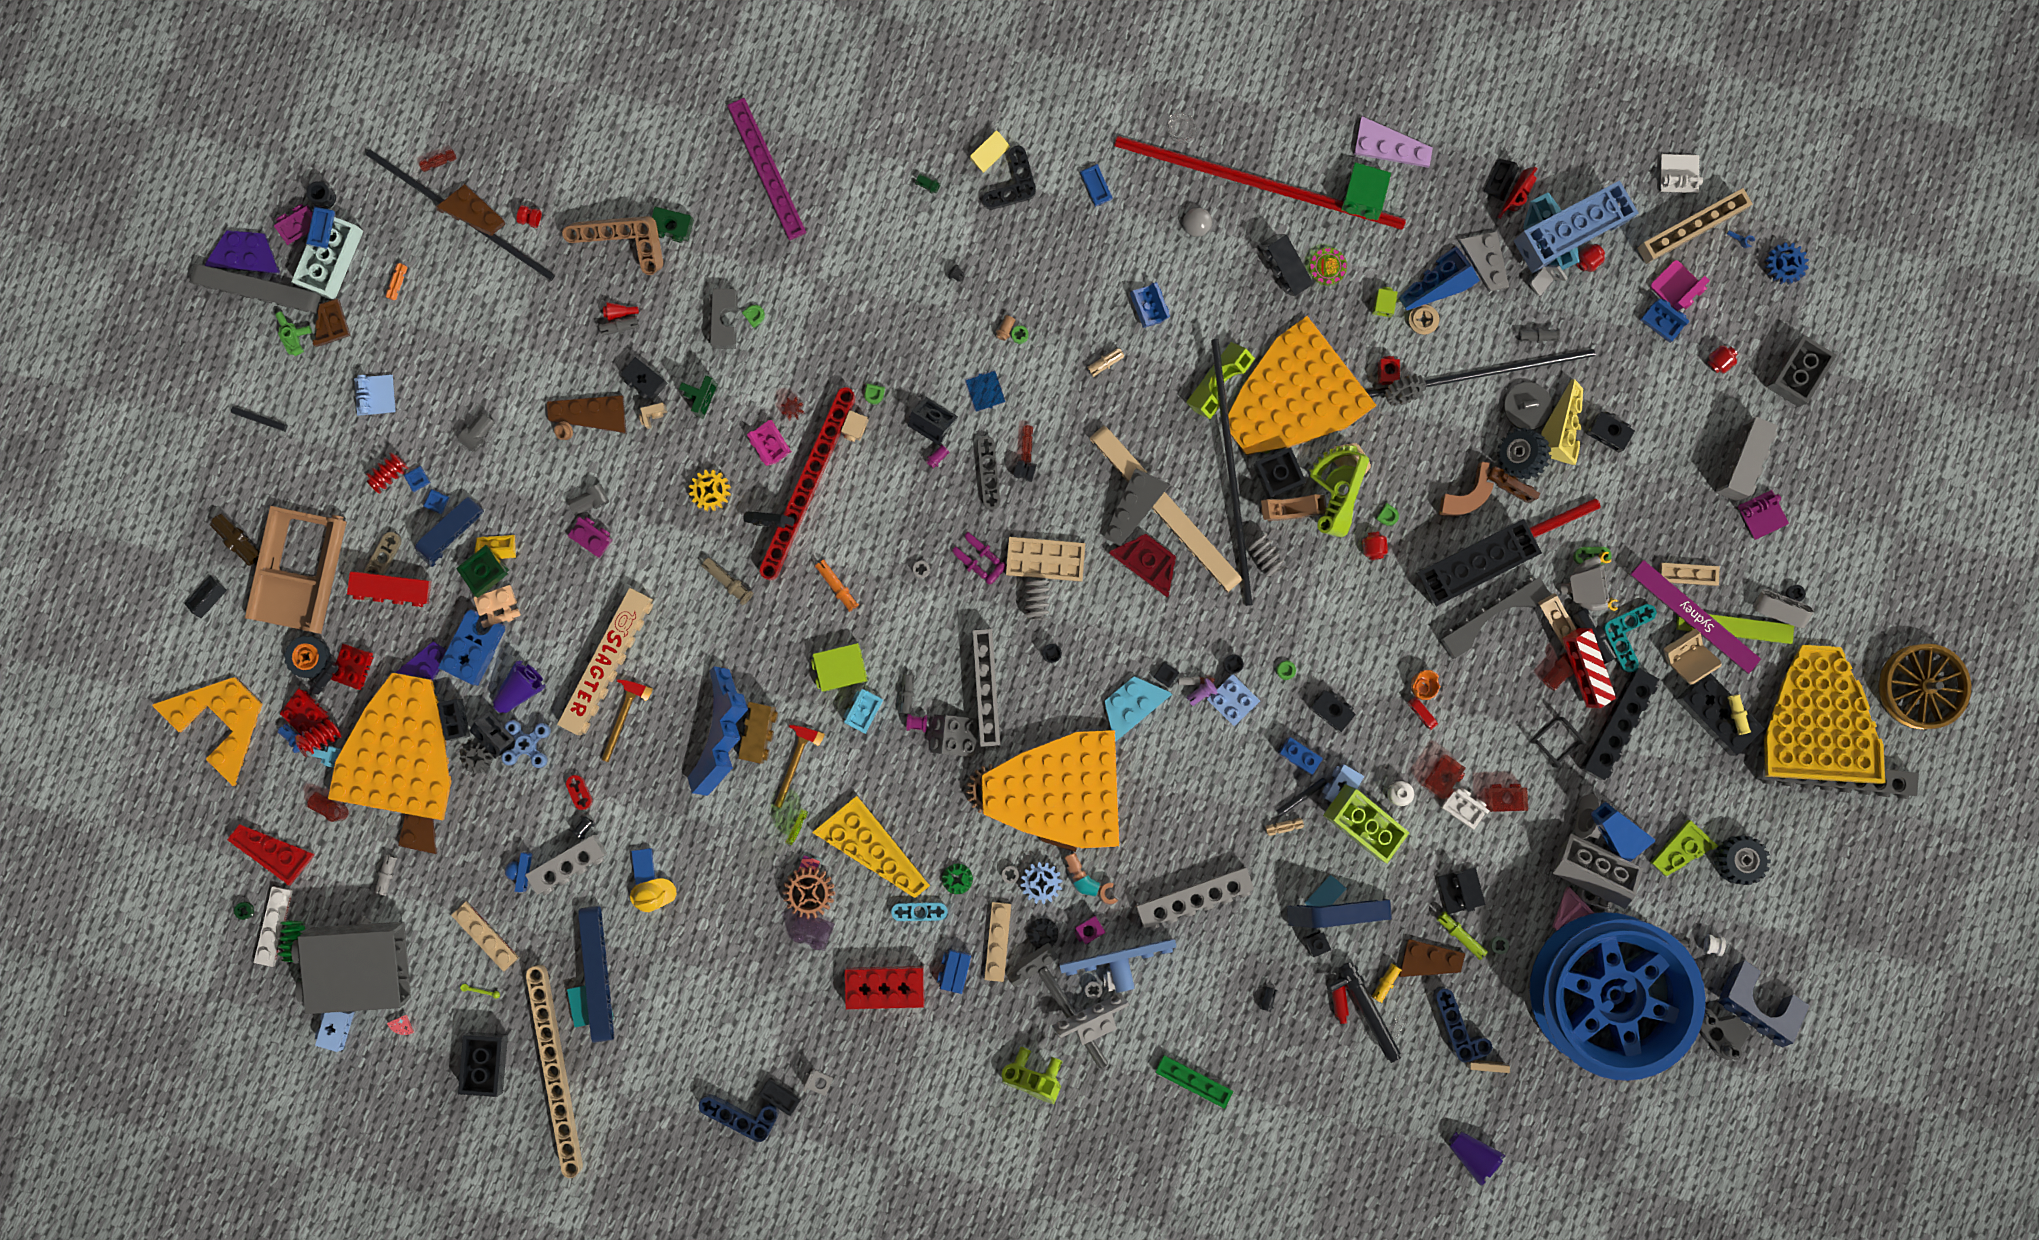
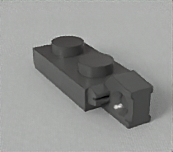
[1007,943,1059,987]

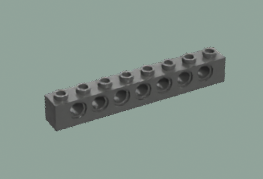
[1756,756,1919,799]

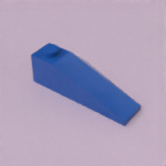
[1398,246,1480,310]

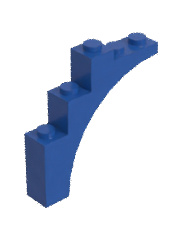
[687,666,748,796]

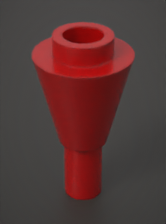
[603,302,639,321]

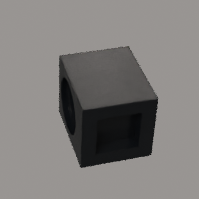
[1303,930,1331,958]

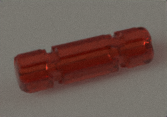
[419,149,457,172]
[1021,425,1033,463]

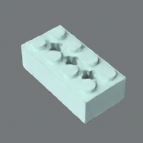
[292,217,363,300]

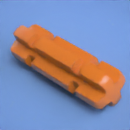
[385,263,407,300]

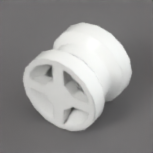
[1703,934,1726,956]

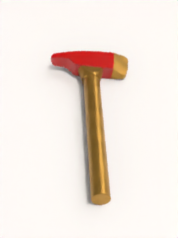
[601,679,653,762]
[774,725,825,808]

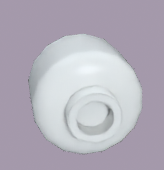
[1387,781,1414,806]

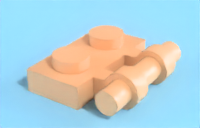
[473,585,521,628]

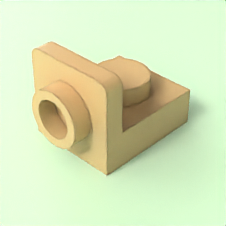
[639,403,668,429]

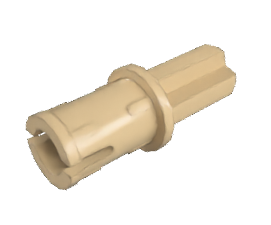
[1087,348,1124,377]

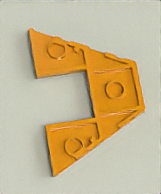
[152,677,263,786]

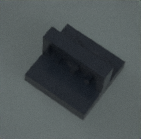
[908,397,958,446]
[1437,867,1486,914]

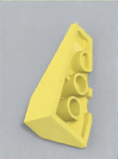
[1541,379,1583,465]

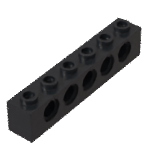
[1580,668,1660,780]

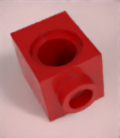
[1378,356,1400,385]

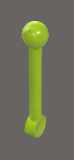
[460,984,500,999]

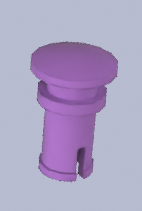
[1187,678,1218,706]

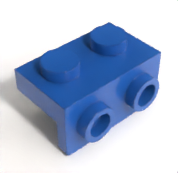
[1130,282,1170,328]
[1640,298,1690,343]

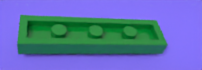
[1155,1055,1234,1109]

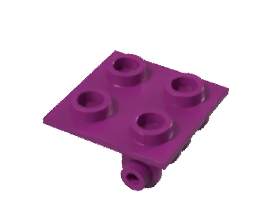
[1738,490,1789,540]

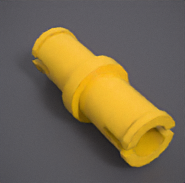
[1371,963,1402,1003]

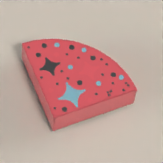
[387,1015,414,1035]

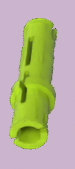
[1436,911,1488,960]

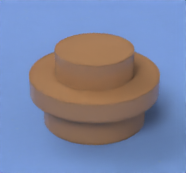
[554,421,573,440]

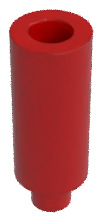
[1332,986,1349,1024]

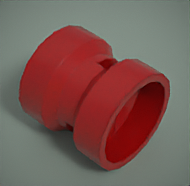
[517,205,542,228]

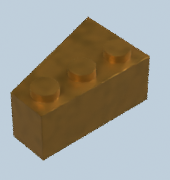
[738,702,778,764]

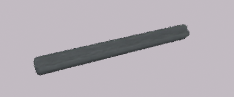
[1038,967,1108,1069]

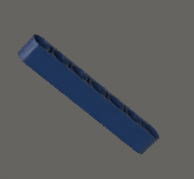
[579,905,614,1043]

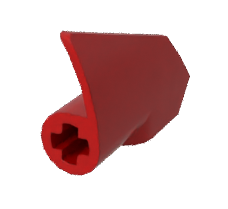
[1498,167,1538,219]

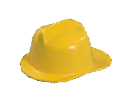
[630,878,676,912]

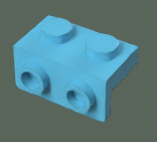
[843,689,884,734]

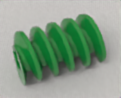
[277,920,305,962]

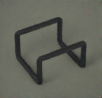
[1530,717,1586,768]

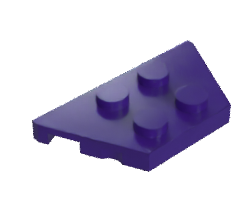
[205,230,280,274]

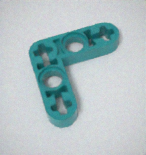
[1603,604,1657,672]

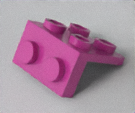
[1650,260,1710,311]

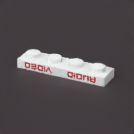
[254,886,293,967]

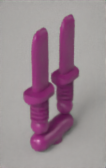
[952,532,1006,585]

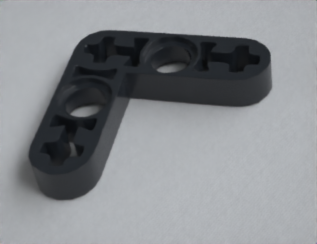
[983,145,1036,210]

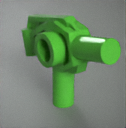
[275,312,312,356]

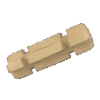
[1266,818,1304,836]

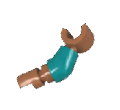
[1065,853,1118,905]

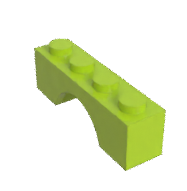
[1186,342,1255,419]

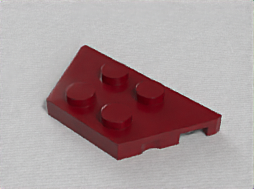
[1108,534,1176,598]

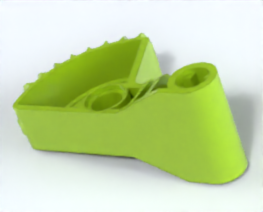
[1308,445,1369,538]

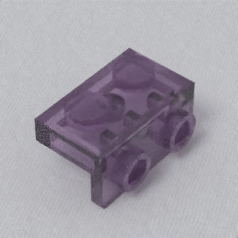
[789,911,835,951]

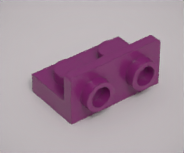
[273,203,313,245]
[568,516,613,558]

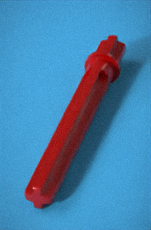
[1529,499,1601,538]

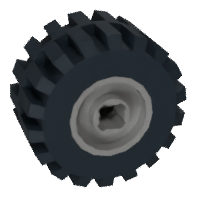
[1497,428,1552,479]
[1714,836,1771,885]

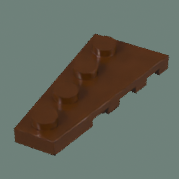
[547,395,627,434]

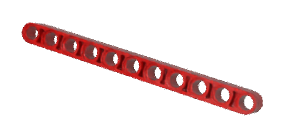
[759,387,856,581]

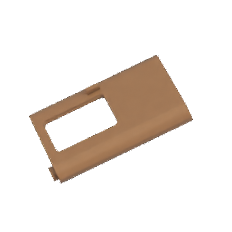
[245,506,347,634]

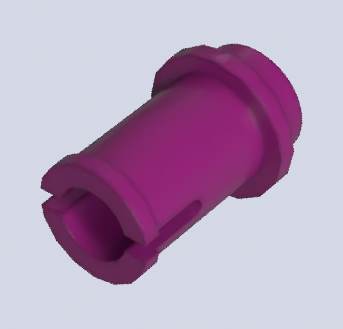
[926,444,950,469]

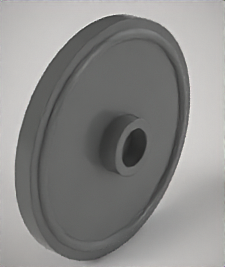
[1504,382,1552,430]

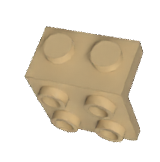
[1664,628,1722,684]

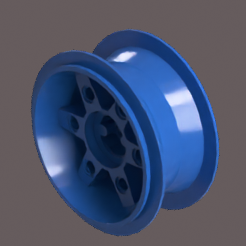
[1529,912,1706,1081]

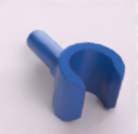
[1727,230,1755,248]

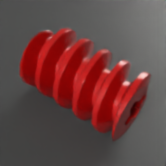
[366,452,409,494]
[295,719,342,758]

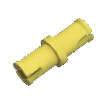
[1727,694,1751,735]

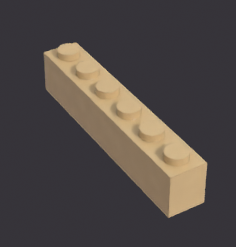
[1637,188,1753,264]

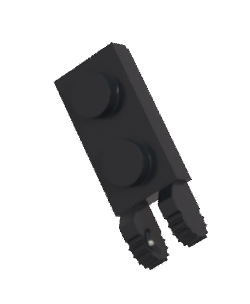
[743,511,794,528]

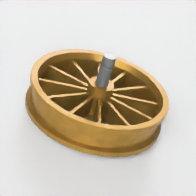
[1878,644,1972,729]

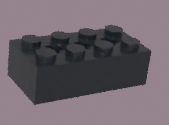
[1676,673,1764,756]

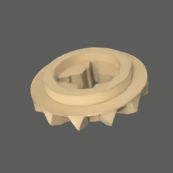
[1408,305,1439,335]

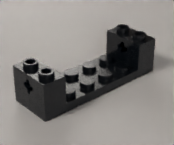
[1416,519,1542,607]

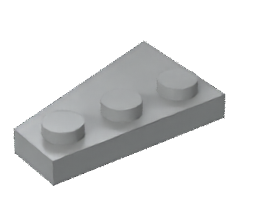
[1459,232,1509,292]

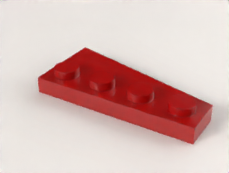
[227,824,315,886]

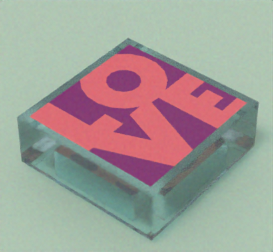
[797,854,822,879]

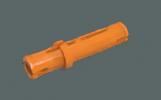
[815,560,859,612]

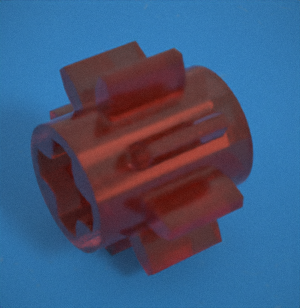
[781,397,805,421]

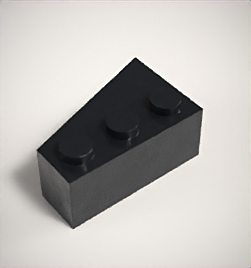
[1257,234,1314,296]

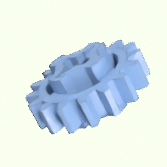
[1021,862,1062,904]

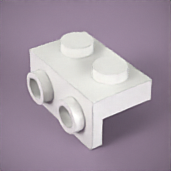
[1441,788,1489,830]

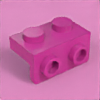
[747,420,792,466]

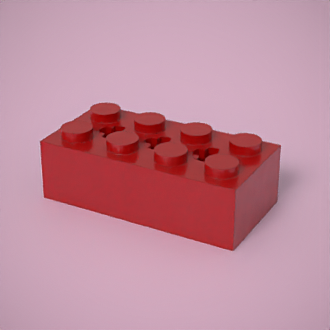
[845,966,925,1009]

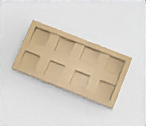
[1006,537,1085,582]

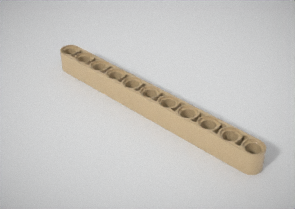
[1090,425,1242,593]
[526,965,583,1178]

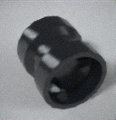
[1014,459,1037,482]
[1042,644,1062,664]
[1223,654,1244,674]

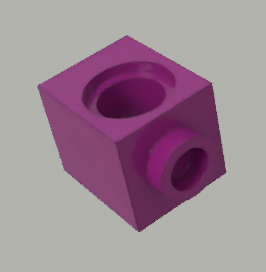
[1074,915,1105,945]

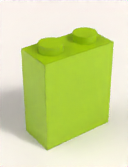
[811,643,868,692]

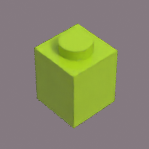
[1372,287,1398,318]

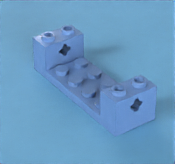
[1513,180,1639,273]

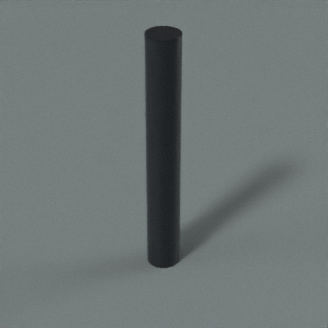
[231,406,288,432]
[1276,777,1327,817]

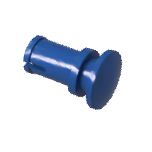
[278,724,302,753]

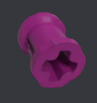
[906,714,927,732]

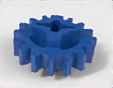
[1765,242,1809,285]

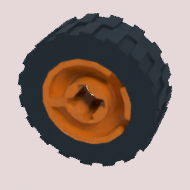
[284,636,331,678]

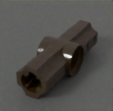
[209,513,260,566]

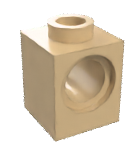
[841,410,869,442]

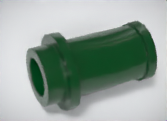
[915,173,941,194]

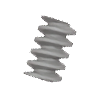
[1248,534,1288,577]
[1025,581,1050,620]

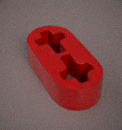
[1407,696,1438,731]
[566,775,593,810]

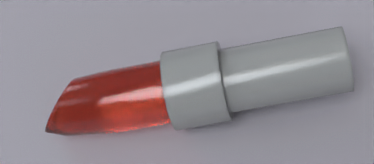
[1178,676,1215,686]

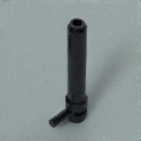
[1327,961,1401,1063]

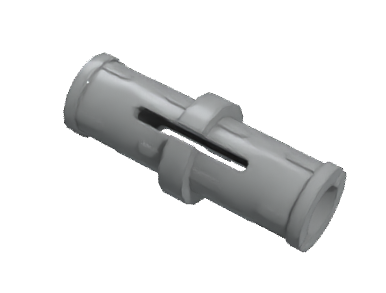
[374,855,397,896]

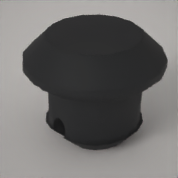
[948,265,965,282]

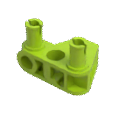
[1001,1046,1063,1105]

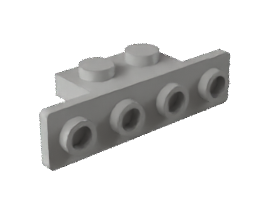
[1052,994,1129,1045]

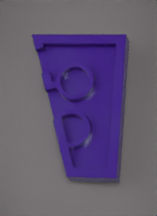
[395,642,447,681]

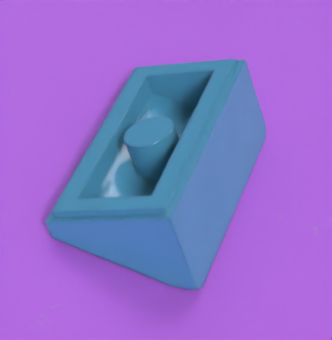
[1305,874,1347,906]

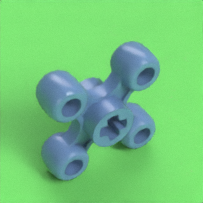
[501,720,551,768]

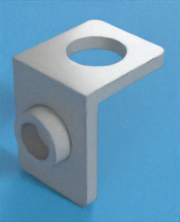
[1529,265,1568,296]
[802,1069,833,1096]

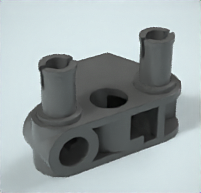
[1699,1004,1751,1060]

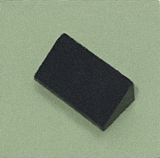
[1483,158,1519,201]
[184,575,227,618]

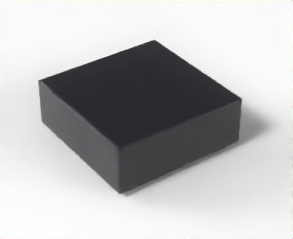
[1153,662,1180,688]

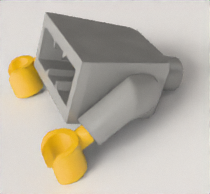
[1561,552,1618,611]

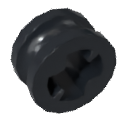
[1786,585,1806,602]

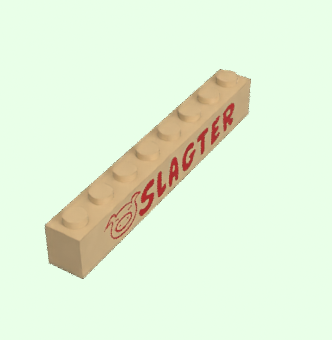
[557,588,653,735]

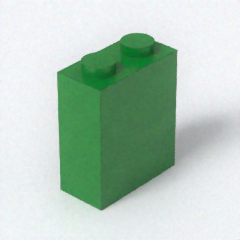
[1341,162,1391,220]

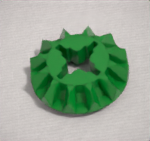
[942,863,973,895]

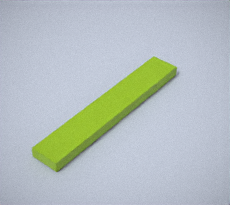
[1676,614,1794,644]

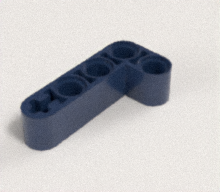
[415,497,484,567]
[1433,987,1493,1062]
[698,1094,779,1142]

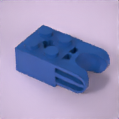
[438,609,505,686]

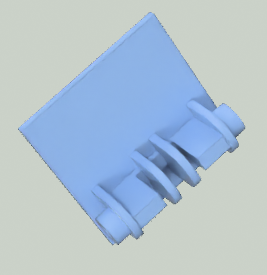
[354,375,395,416]
[1207,674,1260,726]

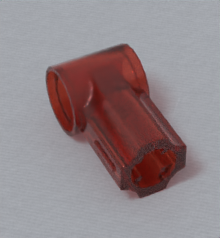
[1541,652,1574,691]
[307,792,349,822]

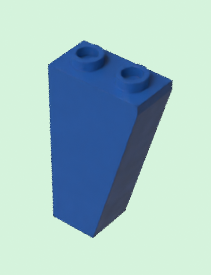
[1591,802,1655,862]

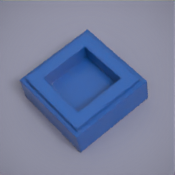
[404,466,431,492]
[423,489,450,515]

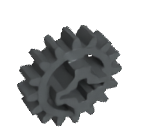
[1384,374,1427,406]

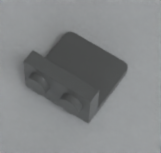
[930,714,978,757]

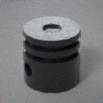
[306,181,336,209]

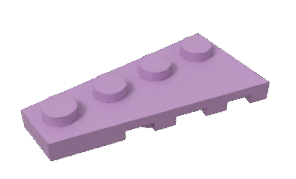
[1354,116,1433,168]

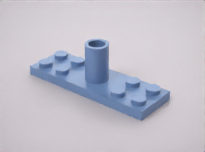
[1060,939,1176,993]

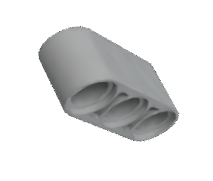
[1752,589,1814,628]

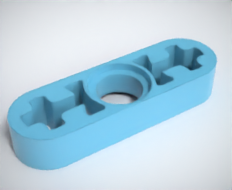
[891,902,948,921]

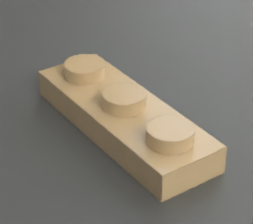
[1659,563,1720,586]
[1538,593,1576,650]

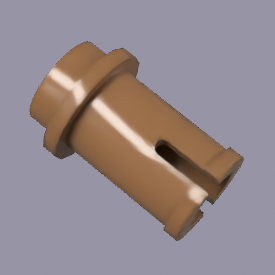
[996,315,1016,341]

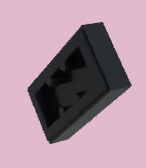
[758,1078,801,1116]

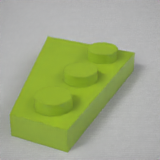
[1650,820,1718,876]

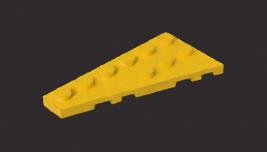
[812,796,930,898]

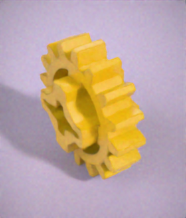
[689,470,731,511]

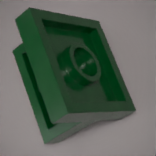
[679,375,718,419]
[456,545,509,598]

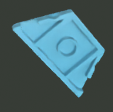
[1104,677,1172,742]

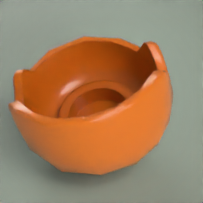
[1411,670,1441,700]

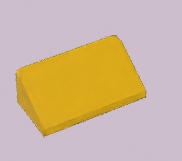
[475,535,516,559]

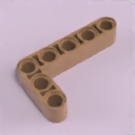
[562,216,663,275]

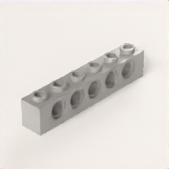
[973,629,1000,747]
[1136,867,1254,930]

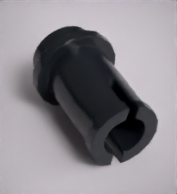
[1259,986,1278,1012]

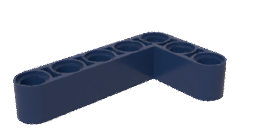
[1287,899,1392,928]

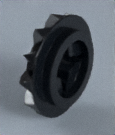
[1028,918,1058,948]

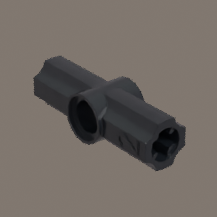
[1571,608,1616,664]

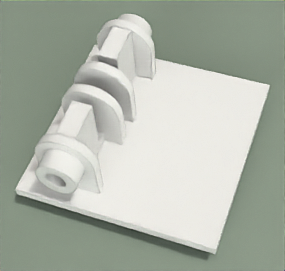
[1661,154,1703,193]

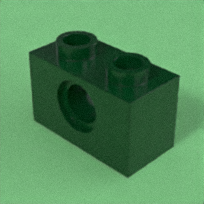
[652,206,694,243]

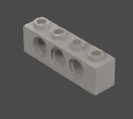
[525,835,608,896]

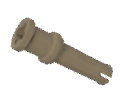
[701,557,754,606]

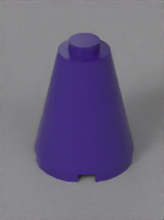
[492,661,546,713]
[1449,1131,1505,1186]

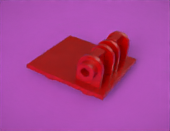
[330,643,374,690]
[280,688,329,735]

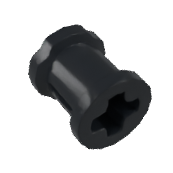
[570,814,596,840]

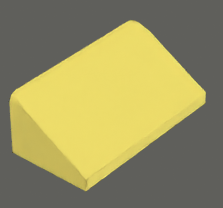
[970,130,1010,173]

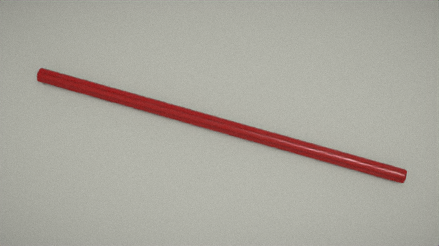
[1115,136,1406,230]

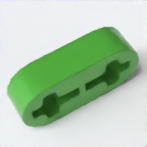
[1573,547,1612,565]

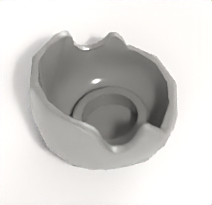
[1183,208,1212,237]

